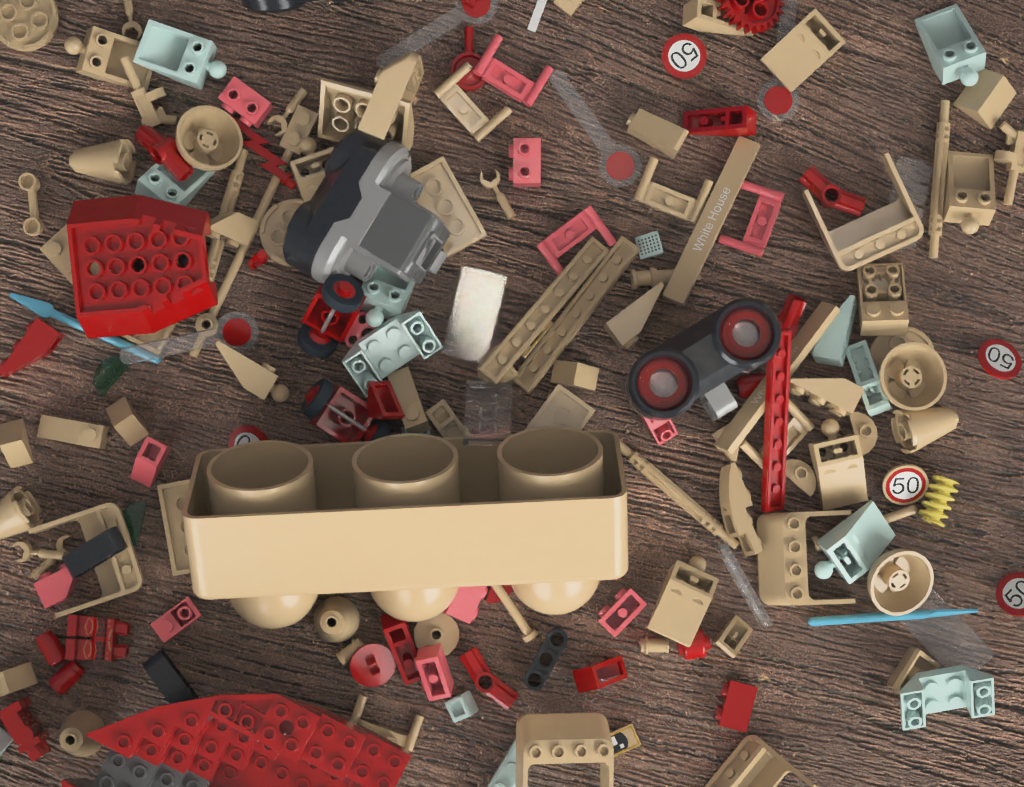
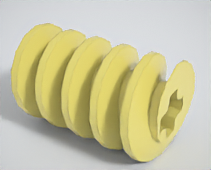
[918,475,959,527]

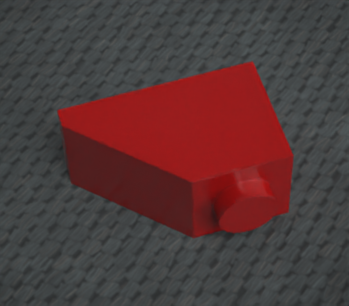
[572,655,628,693]

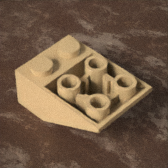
[760,8,846,93]
[857,263,909,336]
[789,378,865,417]

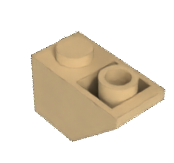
[206,211,257,248]

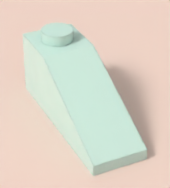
[810,295,858,367]

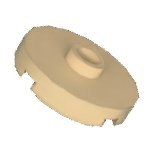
[414,612,460,656]

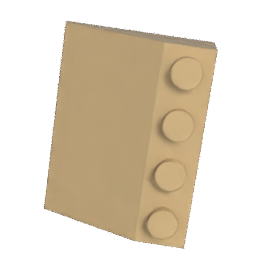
[318,78,415,151]

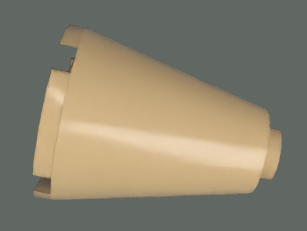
[69,139,136,185]
[891,407,959,454]
[0,486,44,540]
[314,596,360,643]
[59,710,105,757]

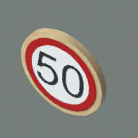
[882,464,929,505]

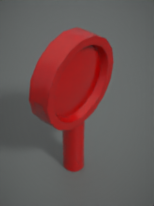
[450,26,485,92]

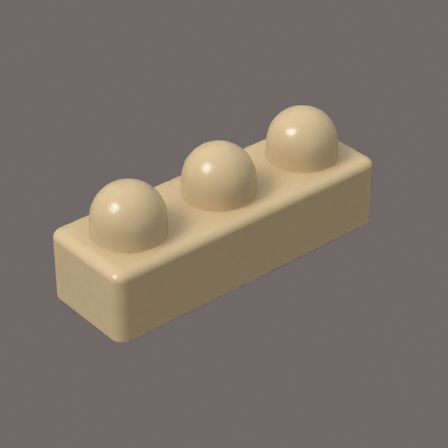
[182,426,629,629]

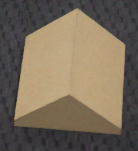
[953,69,1016,130]
[886,646,941,693]

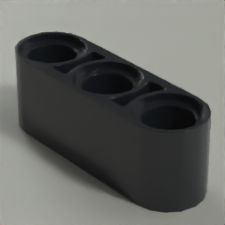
[62,526,128,579]
[524,628,568,691]
[142,649,199,703]

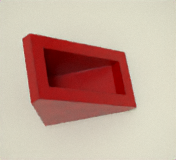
[368,381,405,419]

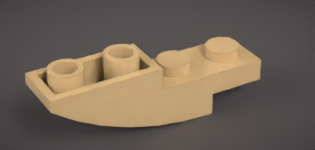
[719,462,763,557]

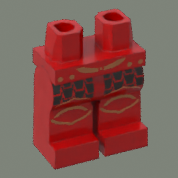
[65,614,131,661]
[0,696,51,762]

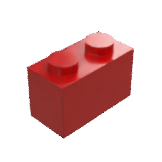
[714,678,758,733]

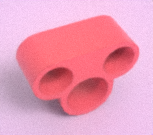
[345,311,375,349]

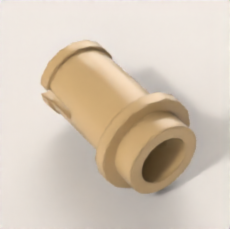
[640,636,669,655]
[336,638,364,666]

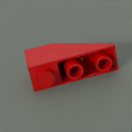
[0,318,65,378]

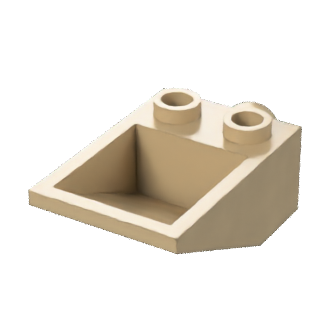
[64,26,152,90]
[290,137,334,202]
[943,151,996,234]
[214,340,290,402]
[808,419,868,511]
[647,556,719,648]

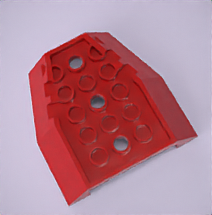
[66,195,218,339]

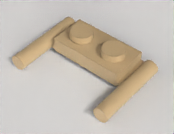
[433,62,512,143]
[633,157,714,224]
[739,399,814,469]
[350,694,424,752]

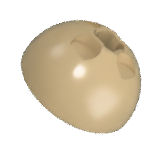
[175,105,243,171]
[879,342,947,411]
[867,549,934,616]

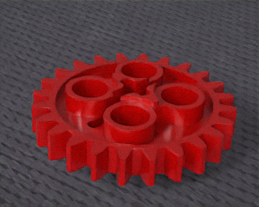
[715,0,785,35]

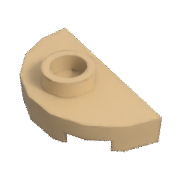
[848,412,878,455]
[786,459,816,497]

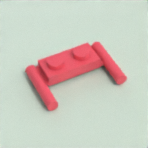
[473,34,553,107]
[718,180,785,257]
[536,205,617,276]

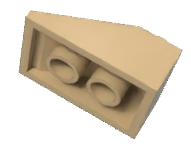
[603,282,664,349]

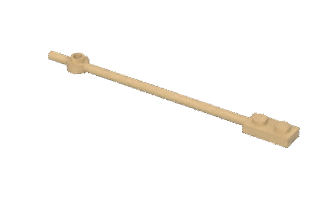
[189,105,319,358]

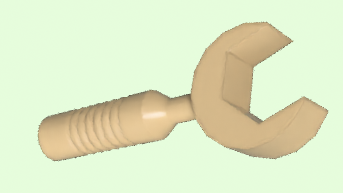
[122,0,143,41]
[267,87,308,137]
[480,169,516,220]
[30,535,73,580]
[12,541,66,562]

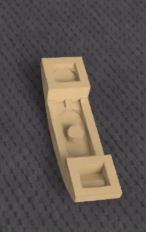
[425,399,470,438]

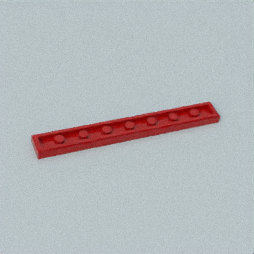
[761,328,792,513]

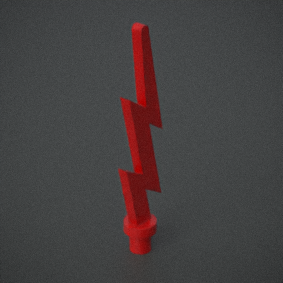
[232,116,297,190]

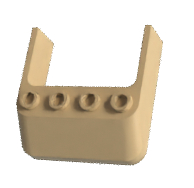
[358,52,424,140]
[802,152,924,271]
[28,503,144,618]
[756,510,856,605]
[515,712,614,787]
[705,735,818,787]

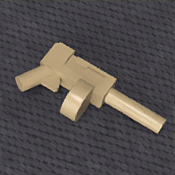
[120,56,177,128]
[994,121,1024,206]

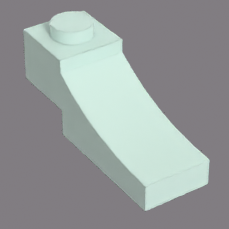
[846,339,892,417]

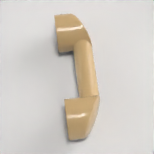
[18,172,45,236]

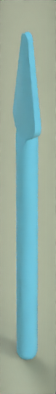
[10,293,162,364]
[808,609,978,626]

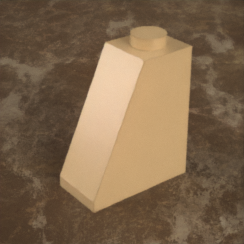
[626,108,689,159]

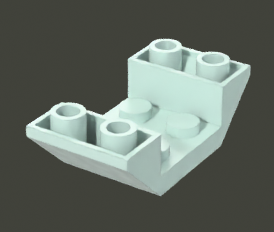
[342,310,443,398]
[900,665,995,731]

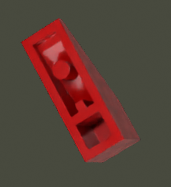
[682,105,757,137]
[380,614,421,686]

